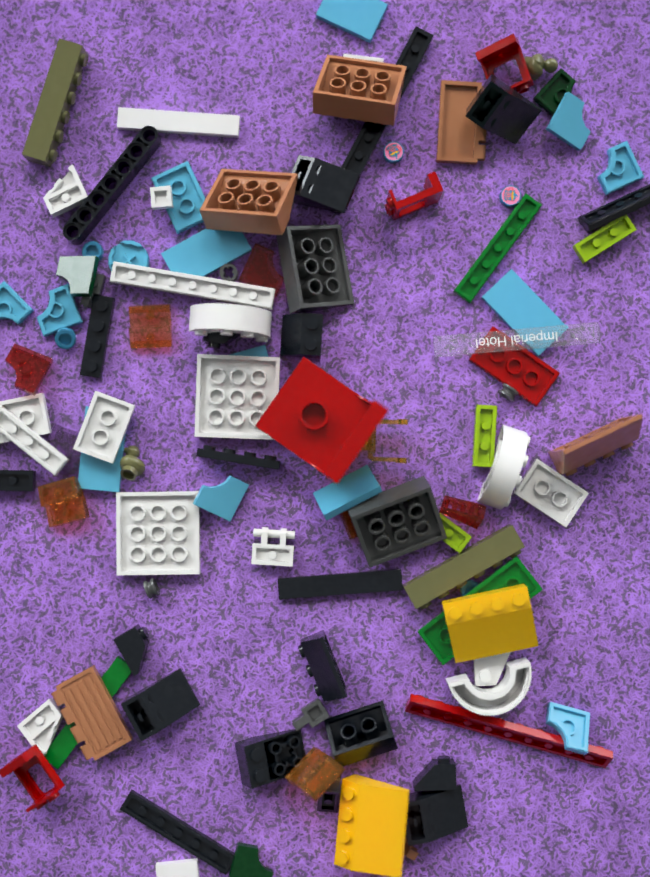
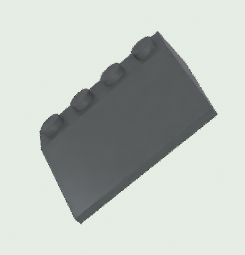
[276,224,354,314]
[348,476,447,568]

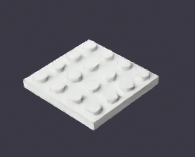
[194,354,280,440]
[116,491,201,575]

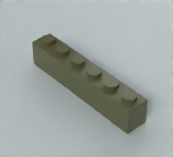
[22,38,88,168]
[402,524,525,609]

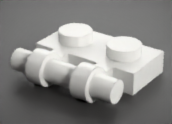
[251,527,295,567]

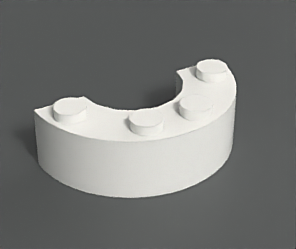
[189,303,272,342]
[477,424,531,510]
[445,657,532,716]

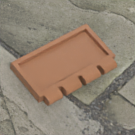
[436,80,487,165]
[51,665,133,760]

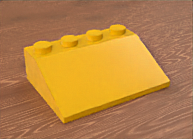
[442,583,538,663]
[334,774,410,877]

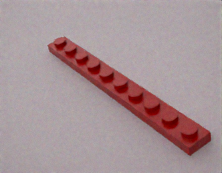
[405,694,613,768]

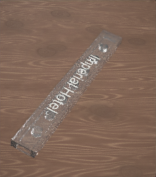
[433,322,600,358]

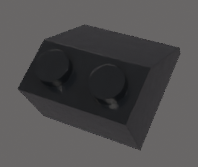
[280,313,323,359]

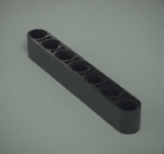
[63,126,161,245]

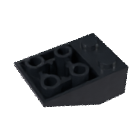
[465,74,542,144]
[291,155,360,214]
[121,668,200,741]
[235,729,308,789]
[406,784,468,846]

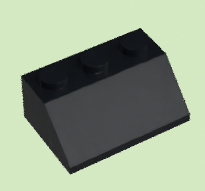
[298,630,347,701]
[324,700,398,768]

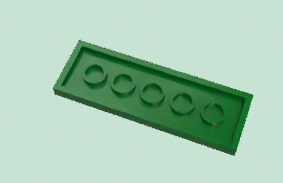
[417,556,543,665]

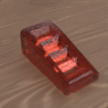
[439,496,487,529]

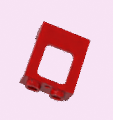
[475,33,534,94]
[385,171,443,220]
[0,744,65,812]

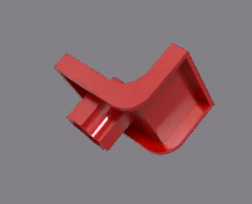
[255,357,389,484]

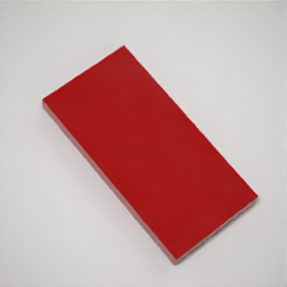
[469,326,560,407]

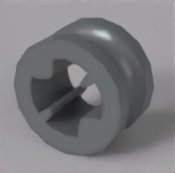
[219,263,238,282]
[498,383,519,402]
[143,578,160,599]

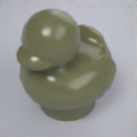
[525,53,558,80]
[120,445,145,480]

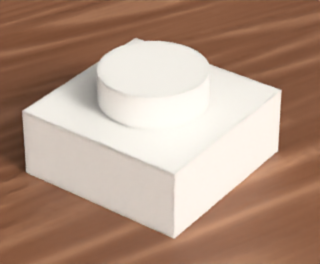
[150,185,174,210]

